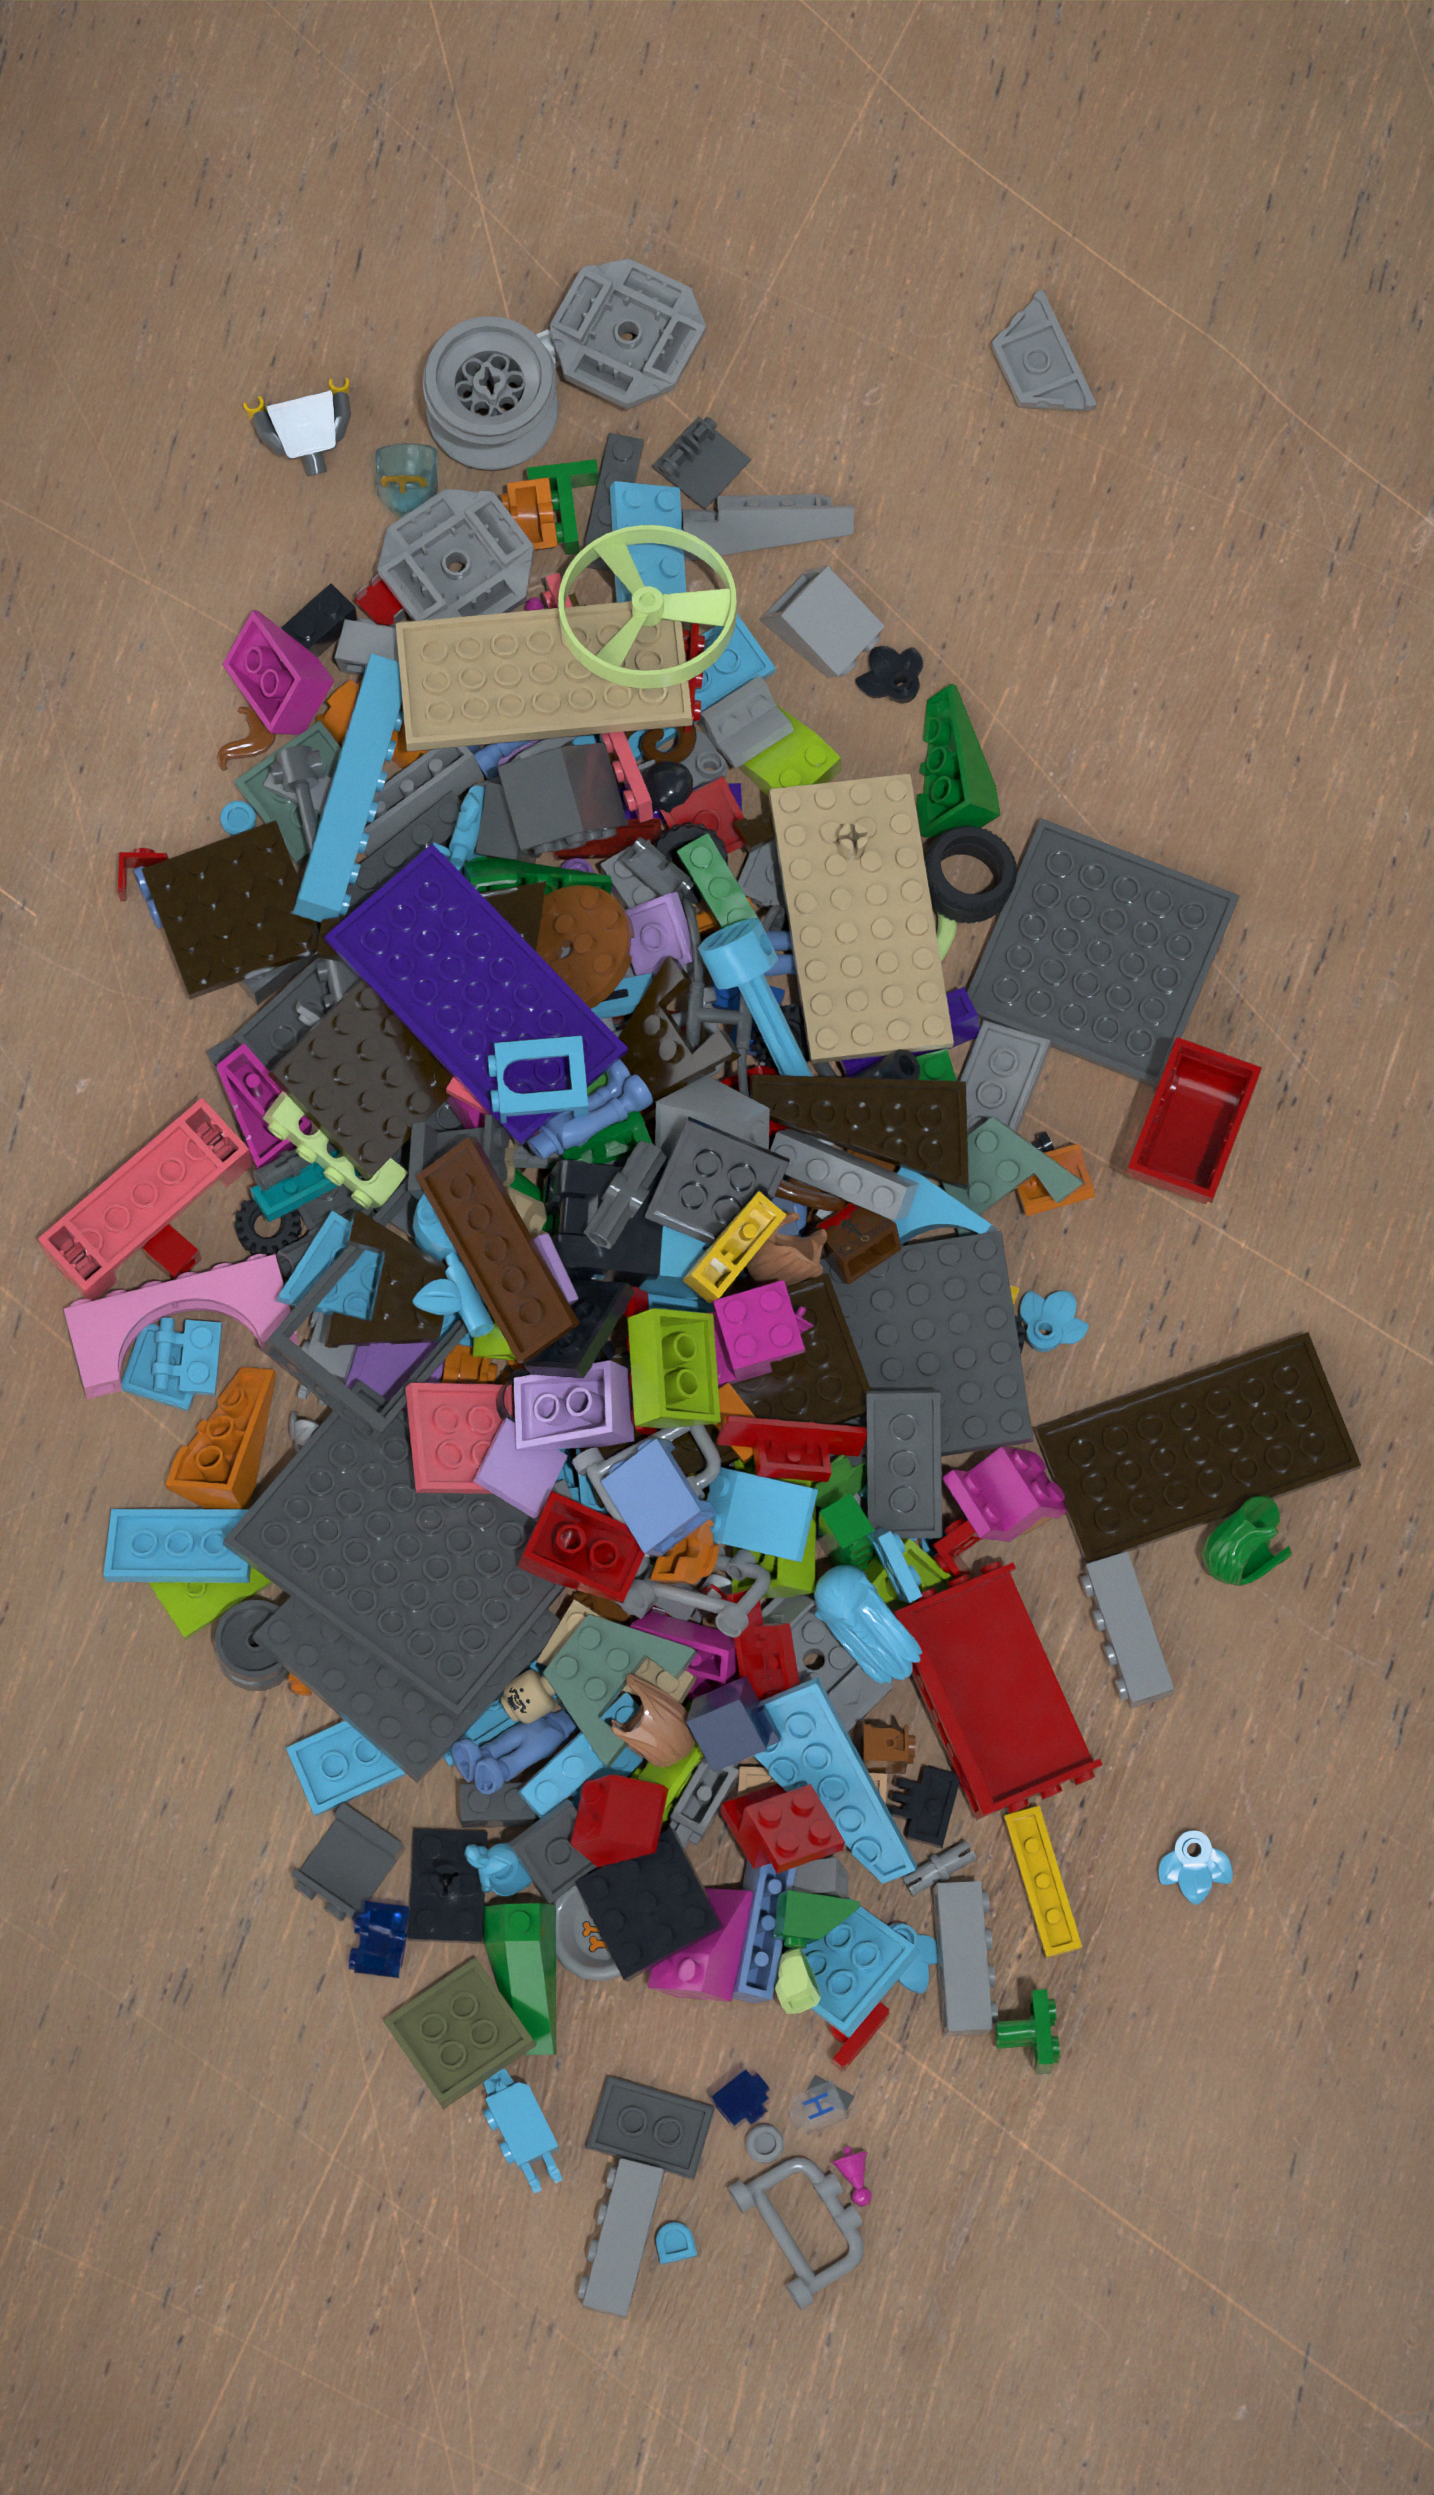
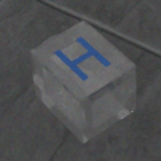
[788,2080,849,2135]

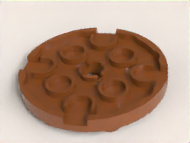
[537,885,635,1009]

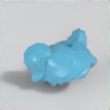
[464,1842,532,1897]

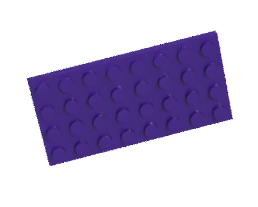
[325,843,628,1147]

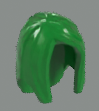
[1201,1495,1292,1586]

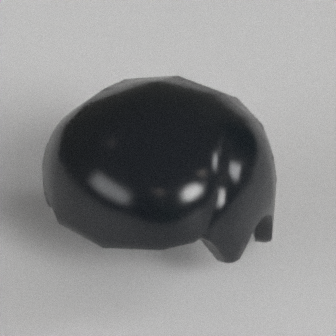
[642,761,694,813]

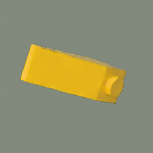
[682,1191,787,1303]

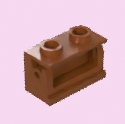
[861,1724,915,1774]

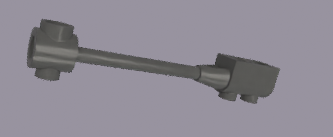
[271,745,361,1012]

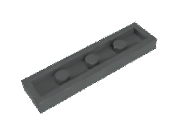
[584,433,644,573]

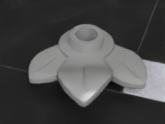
[660,730,728,788]

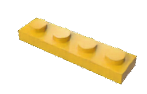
[1004,1805,1082,1959]

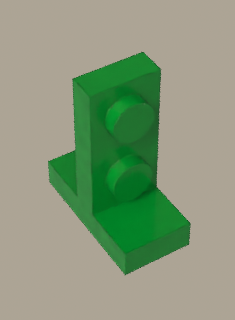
[527,459,599,555]
[562,1111,652,1165]

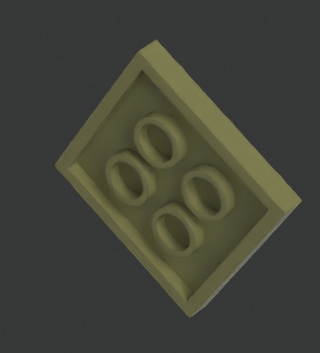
[383,1957,537,2110]

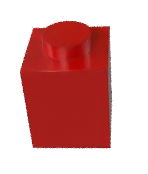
[142,1224,202,1280]

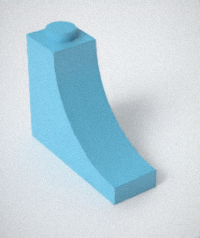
[886,1167,998,1246]

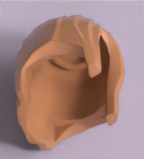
[746,1212,827,1286]
[610,1673,696,1767]

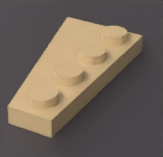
[536,1599,698,1704]

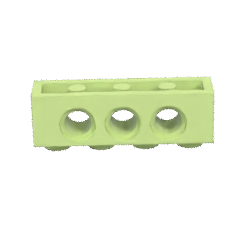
[262,1091,408,1209]

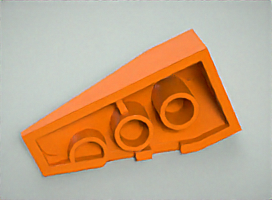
[165,1367,276,1510]

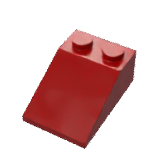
[518,1491,645,1604]

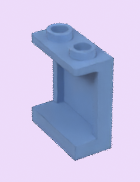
[601,1438,716,1557]

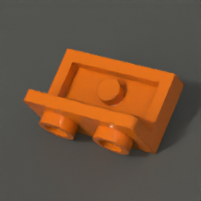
[1016,1144,1095,1216]

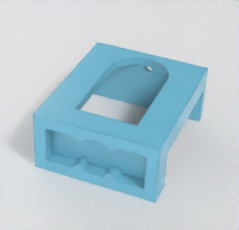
[488,1036,589,1123]

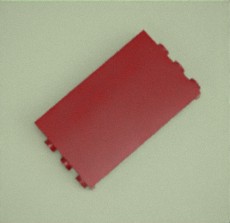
[893,1561,1103,1821]

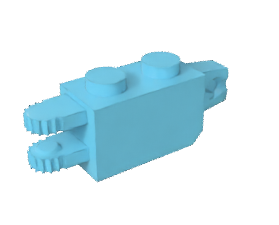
[483,2068,563,2194]

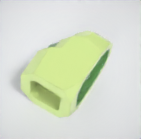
[775,1948,821,2014]

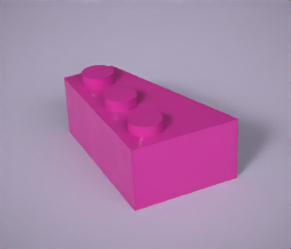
[216,1043,312,1169]
[630,1612,740,1700]

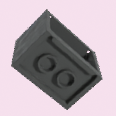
[498,742,628,854]

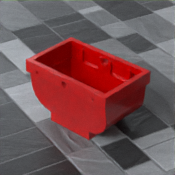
[1127,1037,1262,1205]

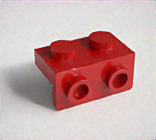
[934,1518,983,1576]

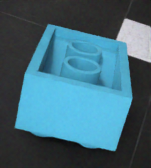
[707,1467,818,1562]

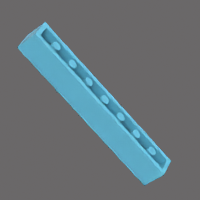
[293,653,404,922]

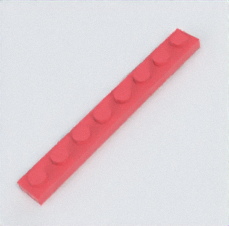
[542,573,653,823]

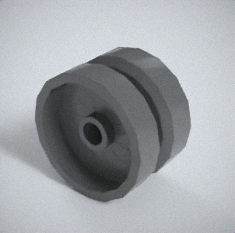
[215,1600,290,1691]

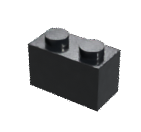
[281,583,357,657]

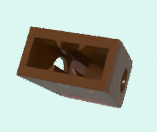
[814,1202,901,1285]

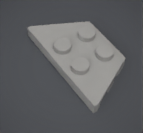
[991,289,1097,411]

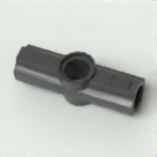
[583,1141,667,1249]

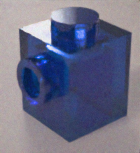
[711,2069,770,2131]

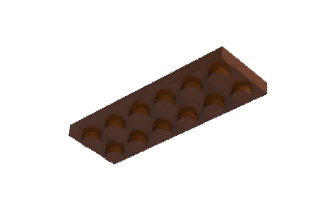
[416,1137,580,1363]

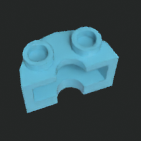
[413,1193,457,1261]

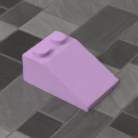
[514,1360,634,1451]

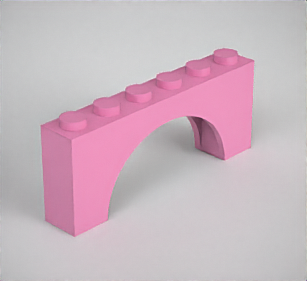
[64,1254,299,1400]

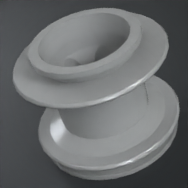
[423,316,559,470]

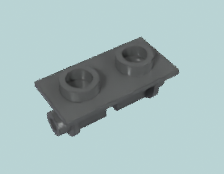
[619,836,694,899]

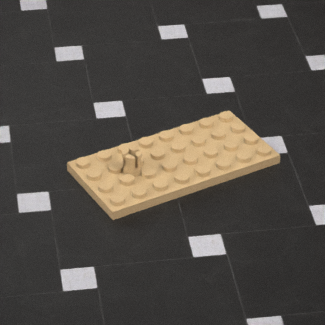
[396,601,692,751]
[769,774,954,1064]

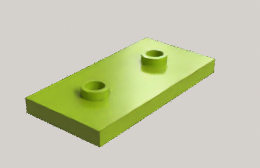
[147,1566,273,1640]

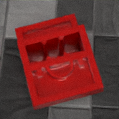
[720,1784,845,1874]

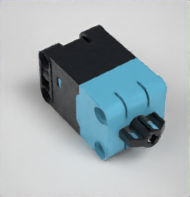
[543,1160,749,1303]

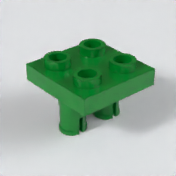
[995,1989,1060,2075]

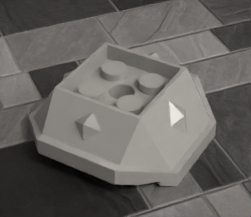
[550,258,706,409]
[377,489,534,621]
[761,1587,892,1734]

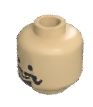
[500,1669,556,1724]

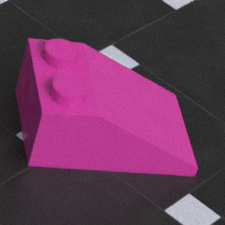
[222,610,334,735]
[648,1888,753,2002]

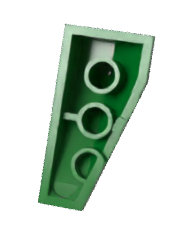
[916,684,1001,838]
[463,857,612,895]
[484,1903,557,2055]

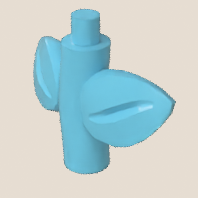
[449,786,486,866]
[412,1253,494,1337]

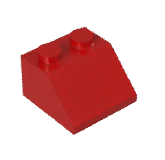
[571,1774,669,1867]

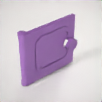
[346,1342,446,1415]

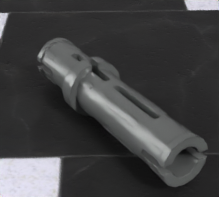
[253,1140,338,1191]

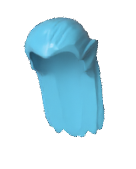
[814,1564,922,1684]

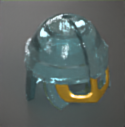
[376,443,438,518]

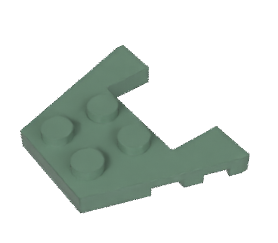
[943,1117,1085,1237]
[543,1614,698,1768]

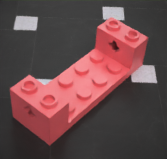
[38,1098,254,1301]

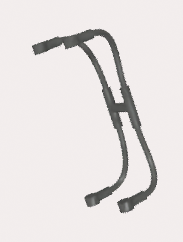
[680,897,788,1098]

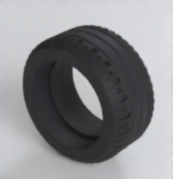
[924,825,1017,924]

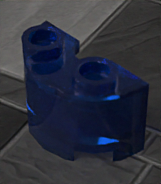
[348,1901,409,1979]

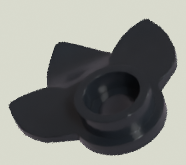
[855,646,924,704]

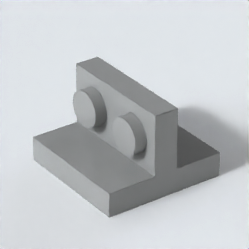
[698,675,794,769]

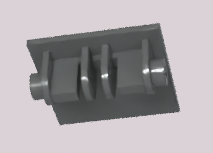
[653,416,751,510]

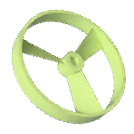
[558,525,737,689]

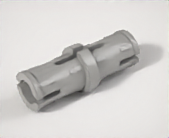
[901,1840,977,1897]

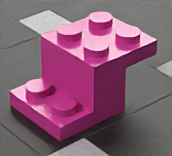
[708,1280,805,1388]
[943,1446,1067,1542]

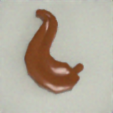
[217,703,276,771]

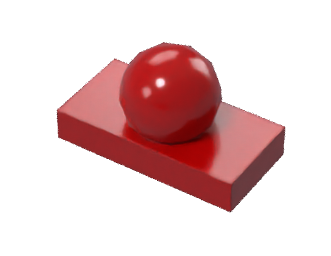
[828,2002,890,2071]

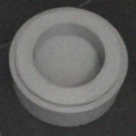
[746,2125,784,2164]

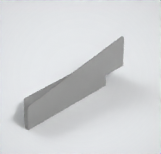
[682,494,854,561]

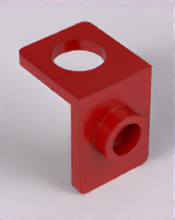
[118,848,169,901]

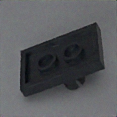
[524,1280,635,1378]
[408,1829,488,1944]

